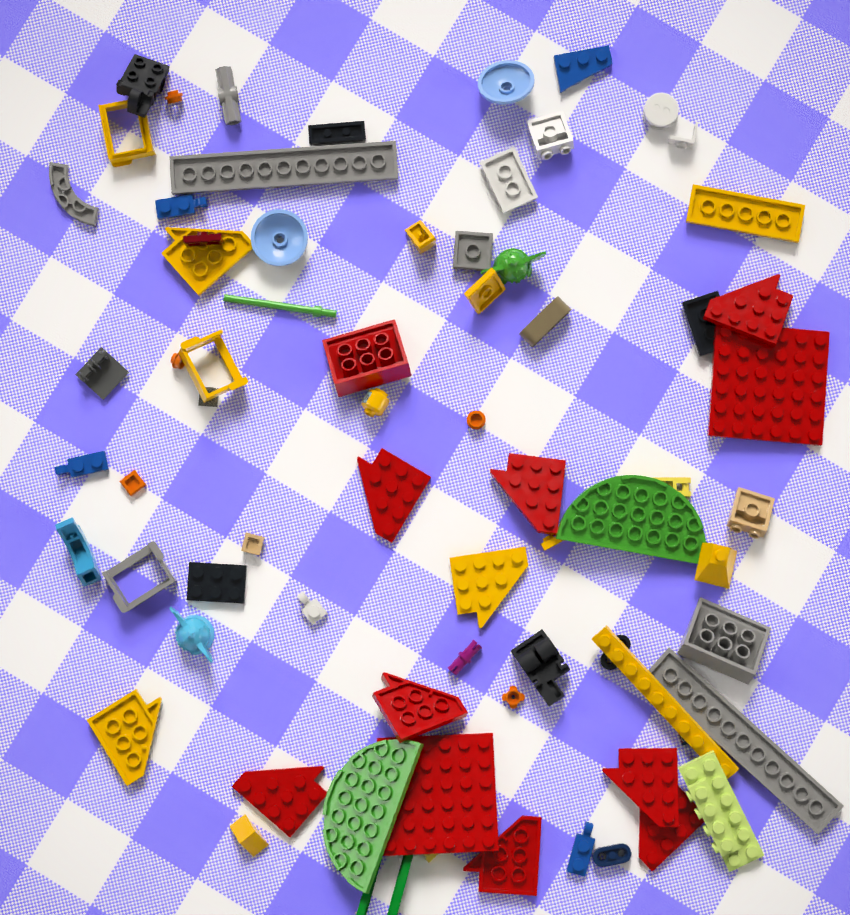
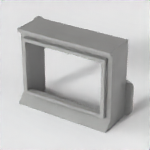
[102,541,177,613]

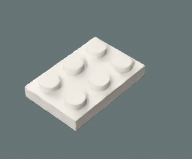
[480,147,538,214]

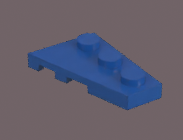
[553,45,613,93]

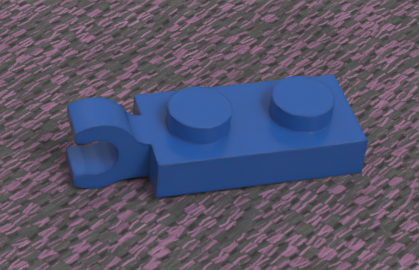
[155,194,208,220]
[54,450,109,478]
[566,821,595,877]

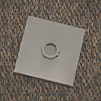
[452,230,493,271]

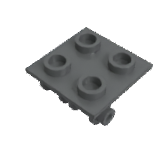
[75,347,129,400]

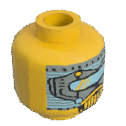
[361,388,389,417]

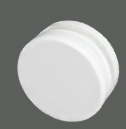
[643,92,679,130]

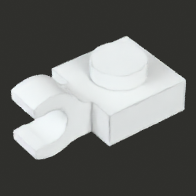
[297,591,328,625]

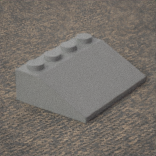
[677,597,771,685]

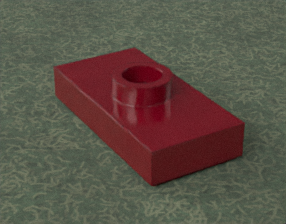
[183,231,224,247]

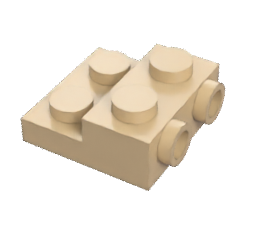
[726,487,775,539]

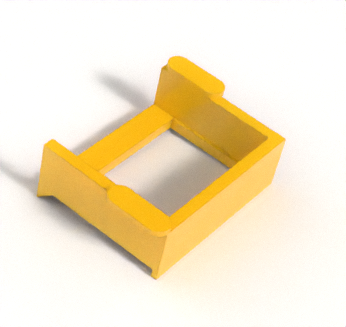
[98,100,156,167]
[178,329,248,403]

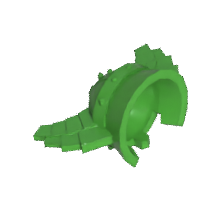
[480,248,546,285]

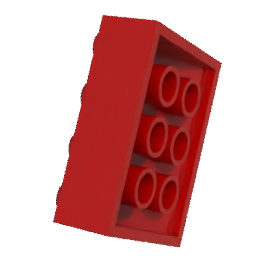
[322,319,412,397]

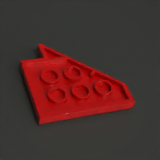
[703,274,794,347]
[357,448,431,543]
[490,453,566,535]
[372,672,468,743]
[602,748,679,827]
[232,765,327,837]
[638,786,704,872]
[463,815,542,896]

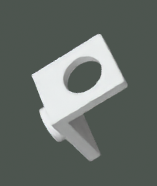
[668,121,699,149]

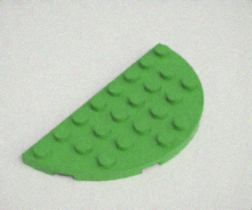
[555,475,707,564]
[322,739,424,894]

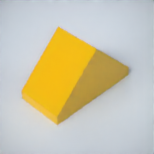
[405,220,436,255]
[230,814,269,857]

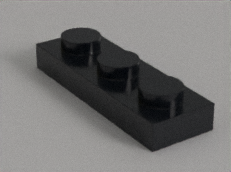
[308,121,366,145]

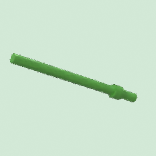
[223,294,337,318]

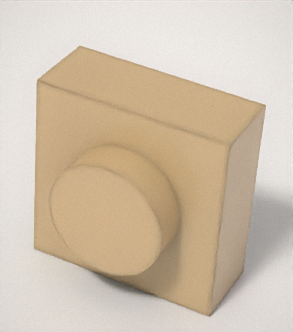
[241,532,265,556]

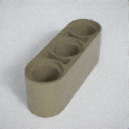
[519,296,572,348]

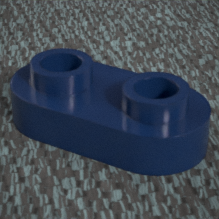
[592,843,632,867]

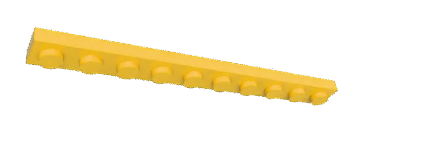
[592,625,739,779]

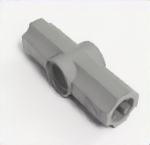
[215,66,242,126]

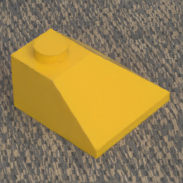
[694,542,737,589]

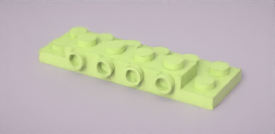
[678,750,765,872]

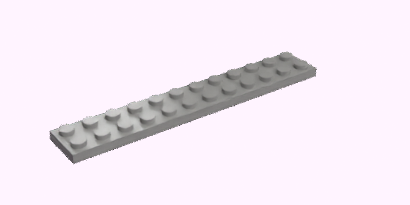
[169,141,398,195]
[648,647,844,835]

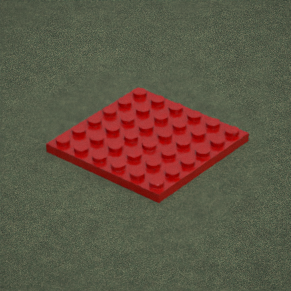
[707,324,830,446]
[377,733,499,857]

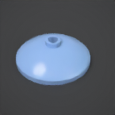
[478,60,535,105]
[251,209,308,266]

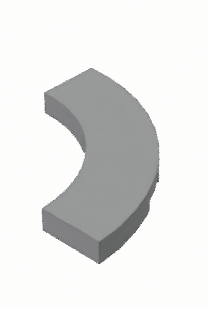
[49,162,100,227]

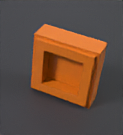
[119,470,146,497]

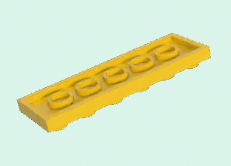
[685,184,805,243]

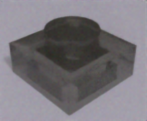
[198,387,219,408]

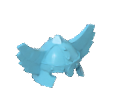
[169,607,215,663]

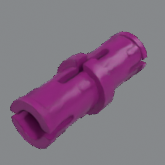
[447,639,482,676]

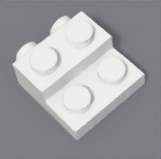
[527,110,574,160]

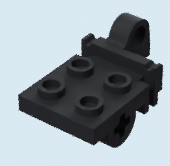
[116,54,170,118]
[511,629,570,707]

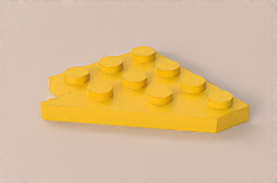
[161,227,253,296]
[449,547,528,628]
[87,689,162,786]

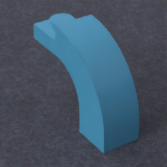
[55,517,102,587]

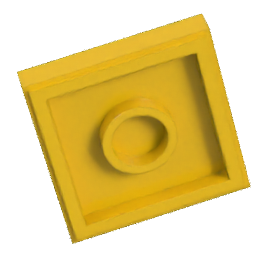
[464,267,506,315]

